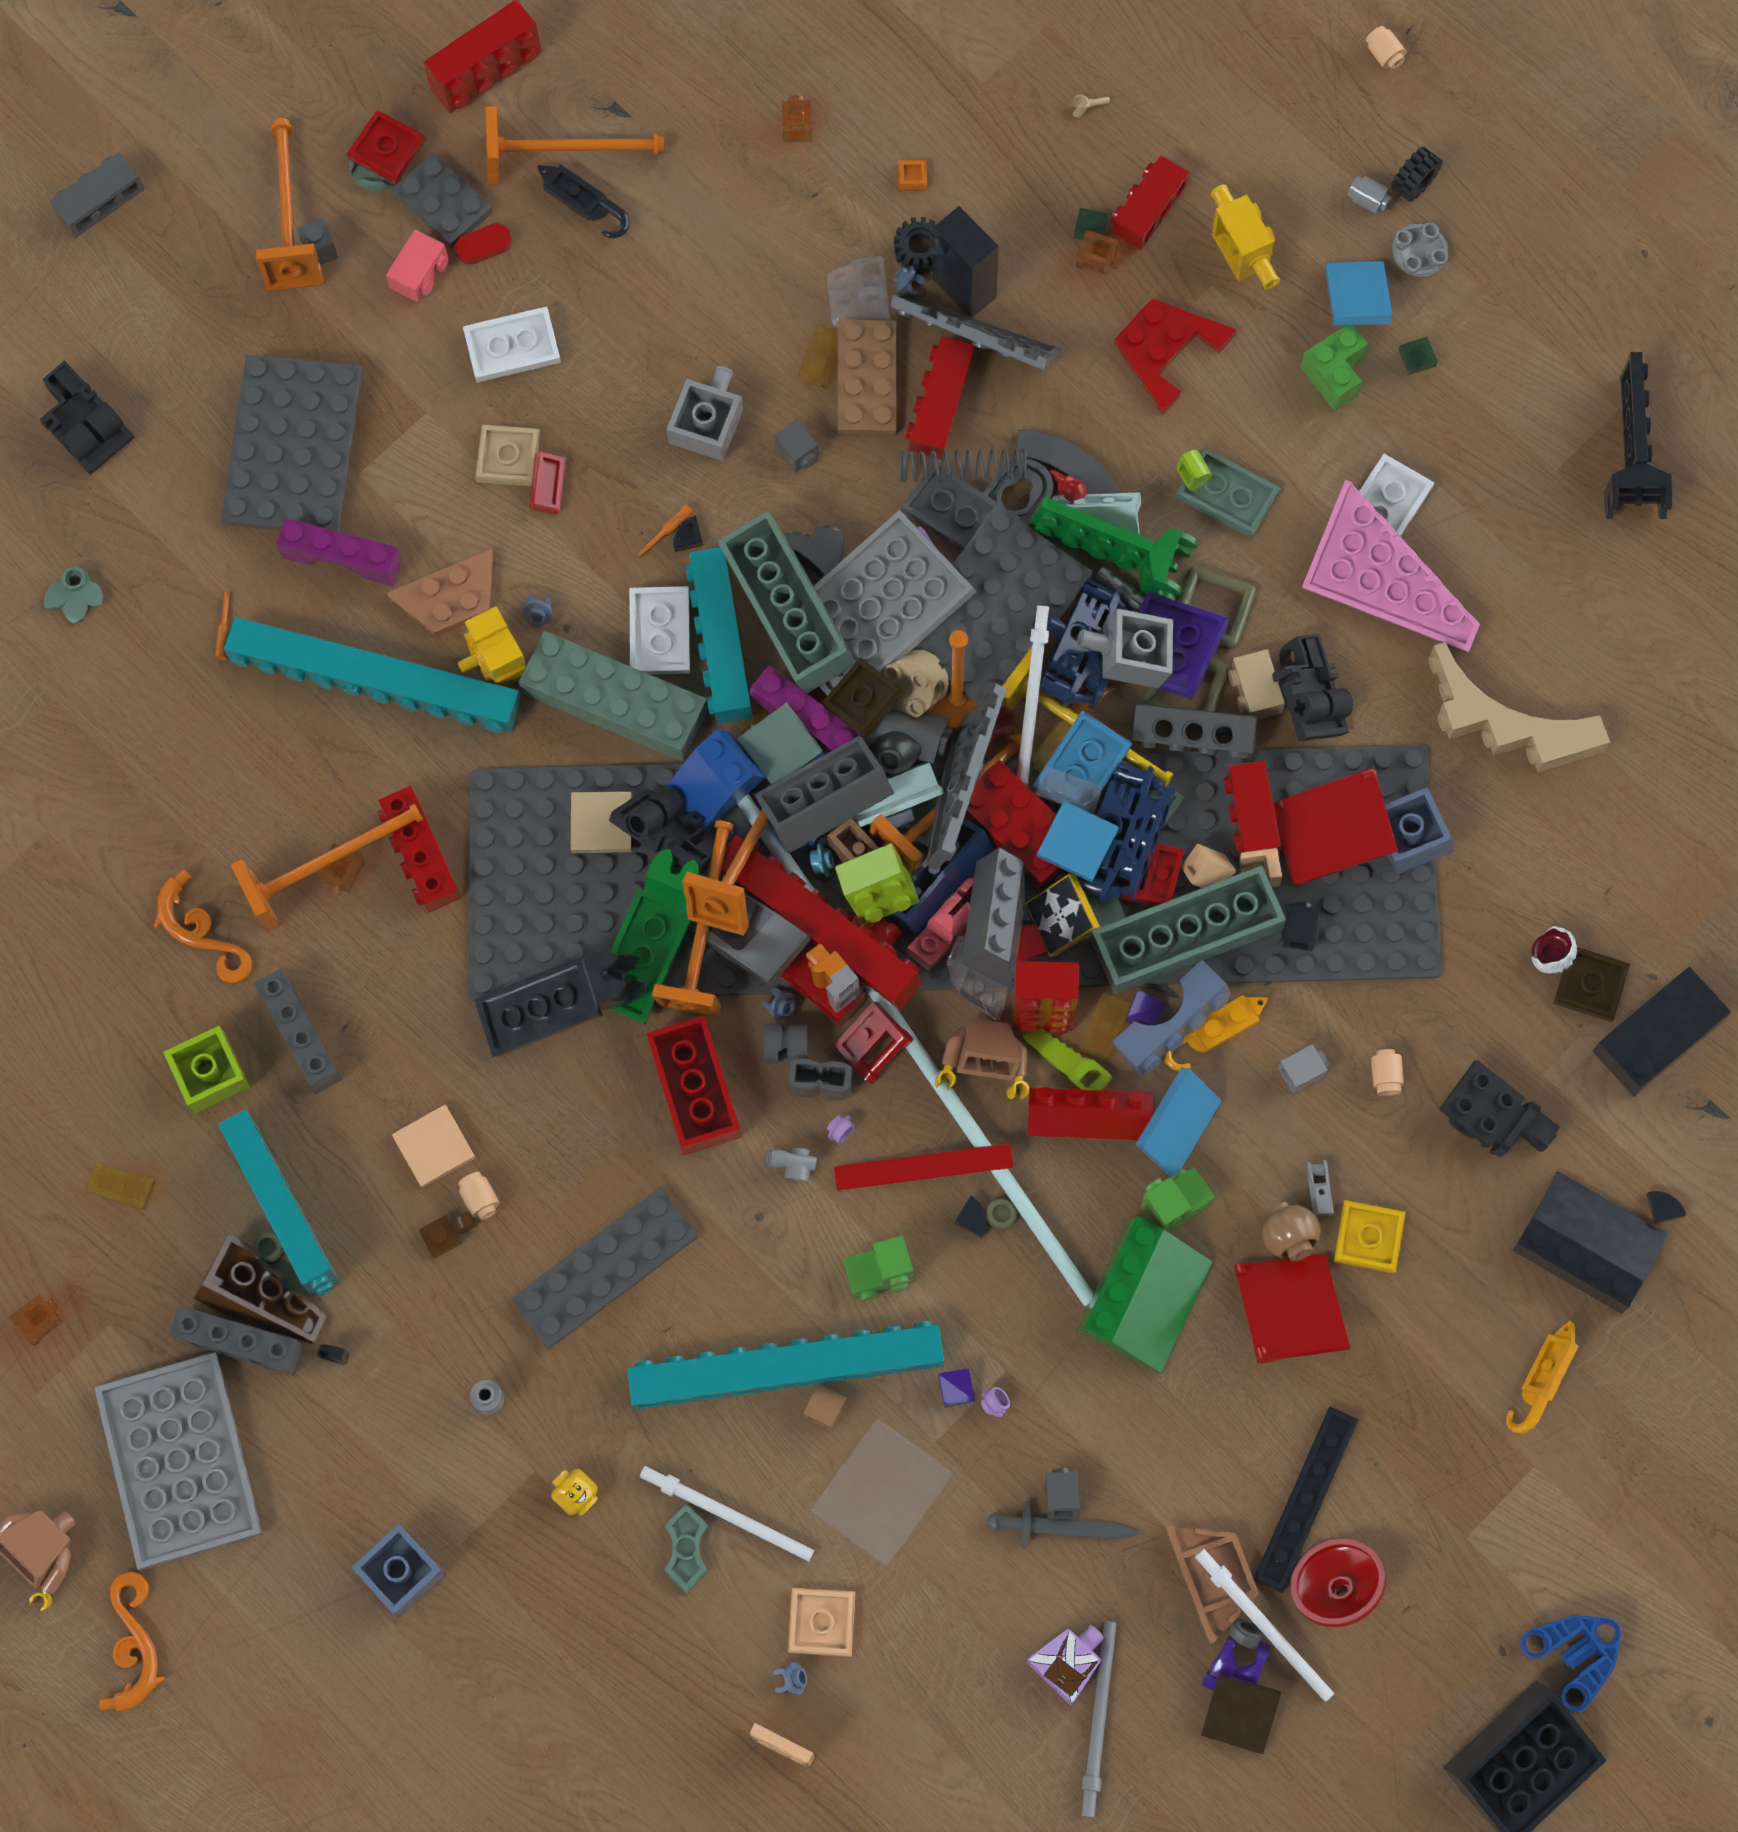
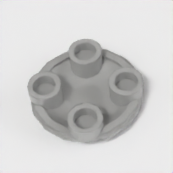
[1391,222,1449,277]

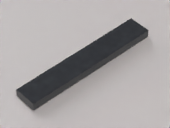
[1253,1406,1359,1593]

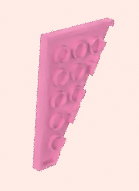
[1302,479,1480,653]

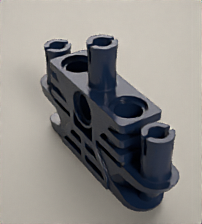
[1032,578,1136,709]
[1076,762,1175,904]

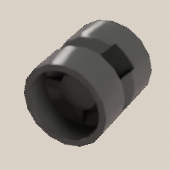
[764,1023,808,1064]

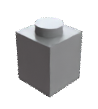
[1278,1044,1329,1094]

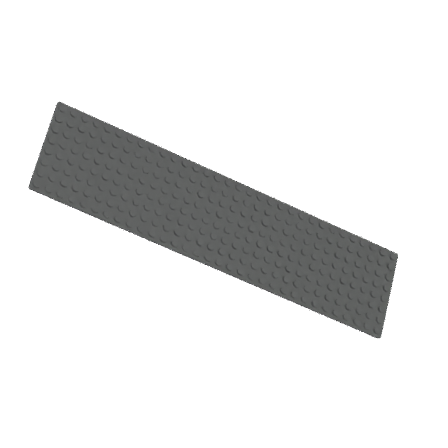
[468,746,1442,1001]

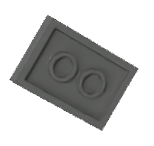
[392,152,493,249]

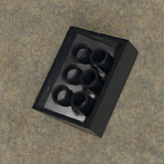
[1512,1171,1667,1314]
[1443,1681,1607,1832]

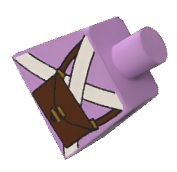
[1027,1625,1104,1705]

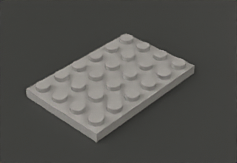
[813,510,976,696]
[94,1352,263,1571]

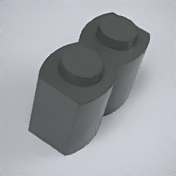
[788,1058,853,1100]

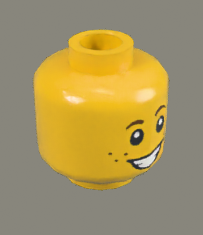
[551,1468,598,1516]

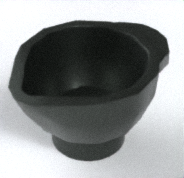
[868,731,921,774]

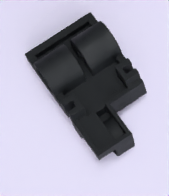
[40,360,134,475]
[1272,634,1353,741]
[609,788,712,876]
[1439,1060,1560,1157]

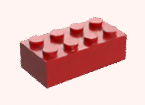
[423,0,542,113]
[964,759,1065,893]
[1013,961,1079,1035]
[646,1015,742,1156]

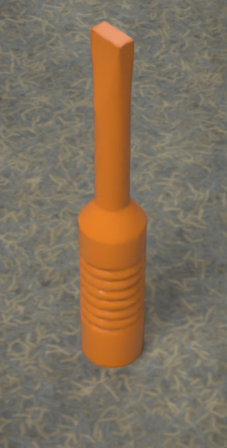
[638,504,693,557]
[215,591,230,660]

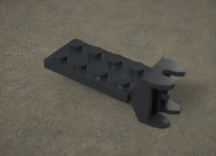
[1604,352,1672,519]
[474,952,648,1057]

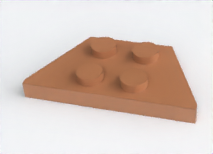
[387,549,494,636]
[1165,1525,1259,1645]

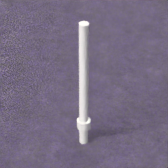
[1017,605,1049,787]
[640,1466,815,1562]
[1195,1548,1334,1702]

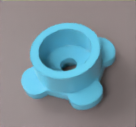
[810,844,834,877]

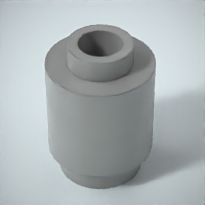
[1347,176,1392,214]
[470,1380,504,1416]

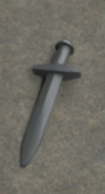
[987,1501,1138,1548]

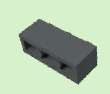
[49,152,145,238]

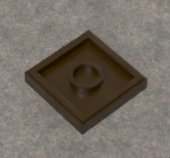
[822,657,905,739]
[1553,947,1630,1022]
[1201,1672,1281,1754]

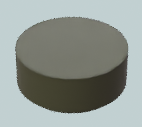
[986,1198,1017,1231]
[253,1232,285,1264]

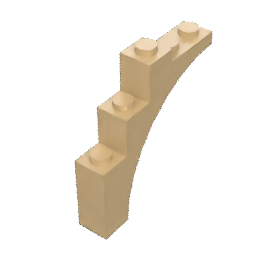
[1428,642,1610,772]

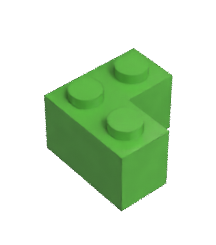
[1301,325,1368,411]
[1141,1167,1215,1233]
[843,1235,914,1301]

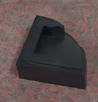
[673,515,703,552]
[1646,1191,1687,1224]
[955,1196,986,1239]
[316,1344,350,1365]

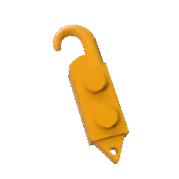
[1162,994,1268,1071]
[1506,1321,1579,1434]

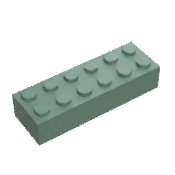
[717,511,856,693]
[519,631,709,762]
[1090,865,1286,995]

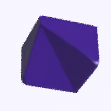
[1126,990,1165,1026]
[938,1368,975,1408]

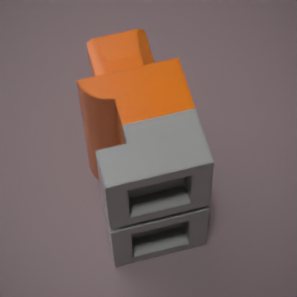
[806,944,861,1013]

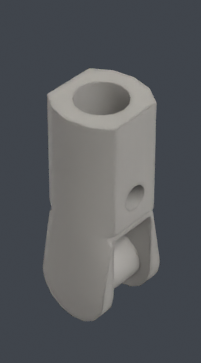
[1306,1160,1334,1218]

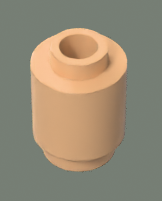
[1366,26,1407,69]
[1371,1049,1404,1096]
[458,1172,500,1220]

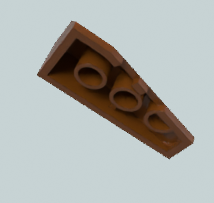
[194,1234,327,1345]

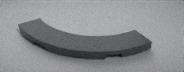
[1017,430,1121,494]

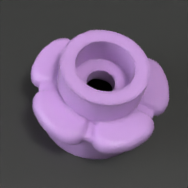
[827,1115,855,1144]
[981,1387,1010,1417]

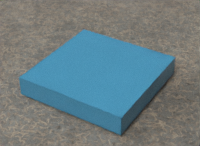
[1037,801,1119,882]

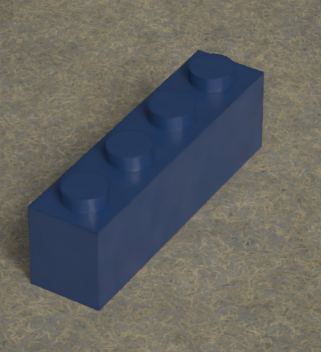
[890,818,995,938]

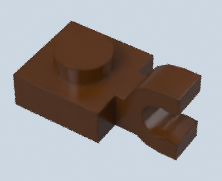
[419,1211,477,1259]

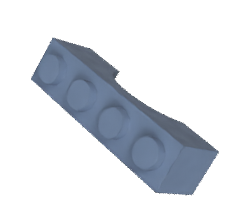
[1112,960,1231,1076]

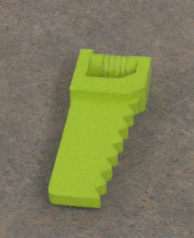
[1023,1029,1113,1090]

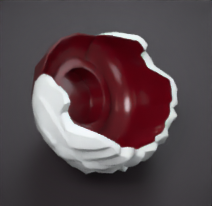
[1531,926,1577,974]

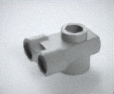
[765,1148,816,1182]

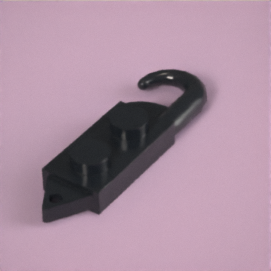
[537,164,630,239]

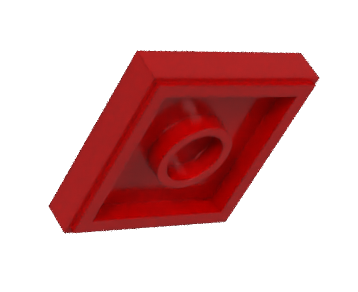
[346,110,426,184]

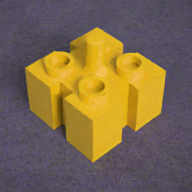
[458,606,526,687]

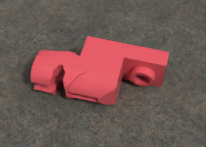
[906,878,974,971]

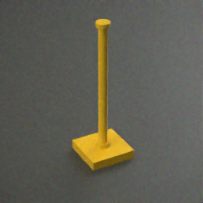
[999,647,1174,787]

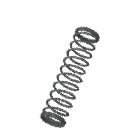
[899,448,1027,483]

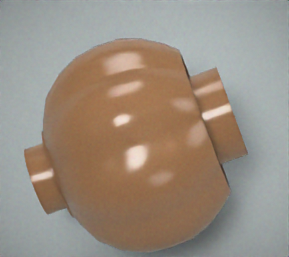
[1262,1202,1321,1262]

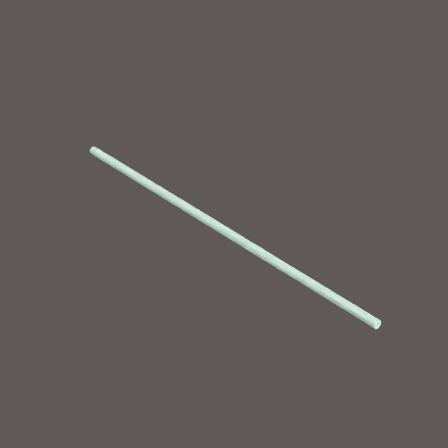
[737,794,1094,1307]

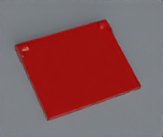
[1273,767,1399,887]
[1233,1253,1350,1364]

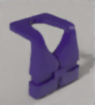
[1202,1634,1270,1691]

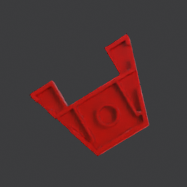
[1114,298,1236,415]

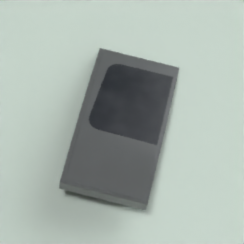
[689,894,810,986]

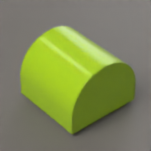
[1176,450,1213,491]

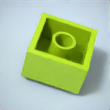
[835,843,919,925]
[163,1026,250,1114]

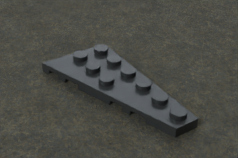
[890,292,1062,370]
[926,683,1006,870]

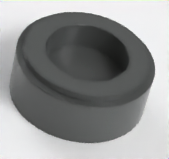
[1229,1619,1263,1648]

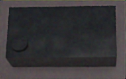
[932,206,999,317]
[1592,966,1731,1097]

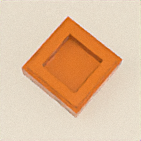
[898,160,927,191]

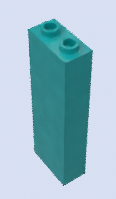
[218,1109,339,1296]

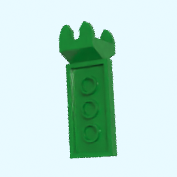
[1028,496,1199,600]
[610,849,705,1025]

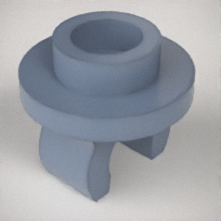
[893,265,925,297]
[522,596,552,626]
[761,988,795,1021]
[773,1662,807,1695]

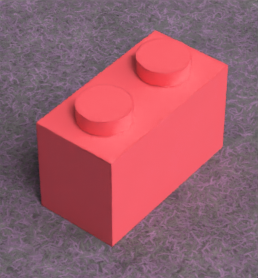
[386,229,449,303]

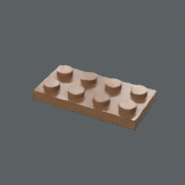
[837,319,896,435]

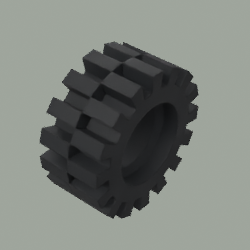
[1391,146,1443,202]
[894,217,935,274]

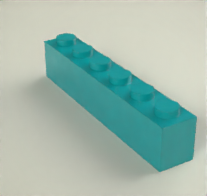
[685,547,753,724]

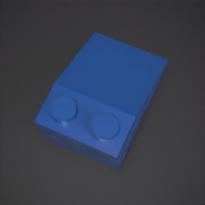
[666,729,766,833]

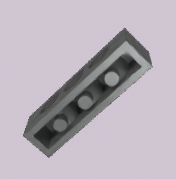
[1132,703,1258,758]
[254,968,343,1094]
[169,1306,304,1376]

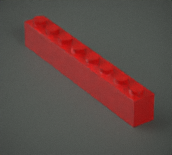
[721,835,924,1010]

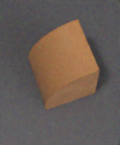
[803,1384,849,1432]

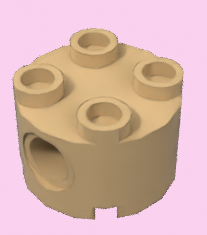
[883,650,949,717]

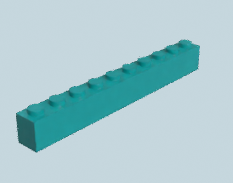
[224,617,522,733]
[627,1321,944,1410]

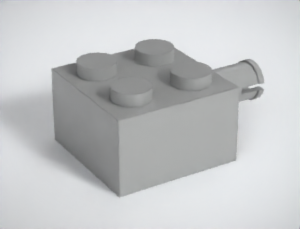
[666,366,743,461]
[1077,609,1173,688]

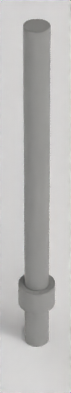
[1081,1621,1117,1818]

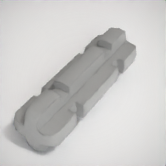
[1095,566,1145,612]

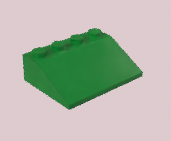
[1076,1216,1213,1374]

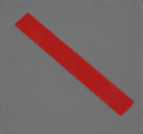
[834,1144,1014,1191]

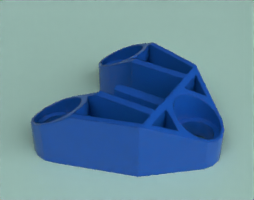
[1519,1615,1621,1713]

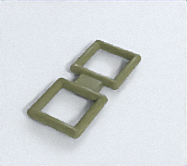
[1142,566,1257,727]

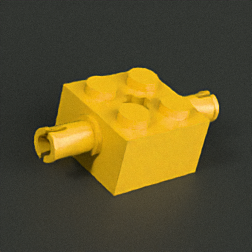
[1210,184,1280,290]

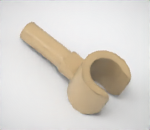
[1069,94,1110,118]

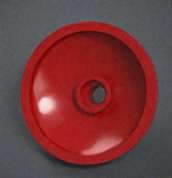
[1290,1539,1386,1627]

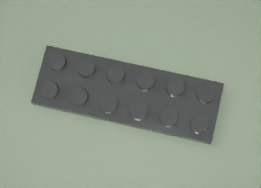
[511,1187,698,1350]

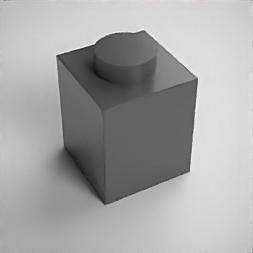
[297,219,338,265]
[774,419,819,472]
[1045,1468,1080,1520]

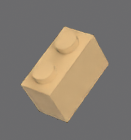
[1228,649,1285,720]

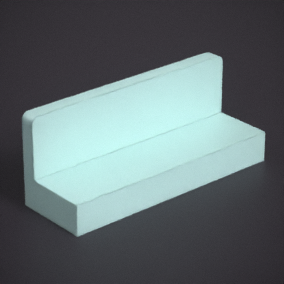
[1052,492,1141,540]
[853,762,944,827]

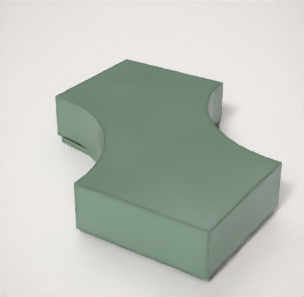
[663,1503,709,1594]

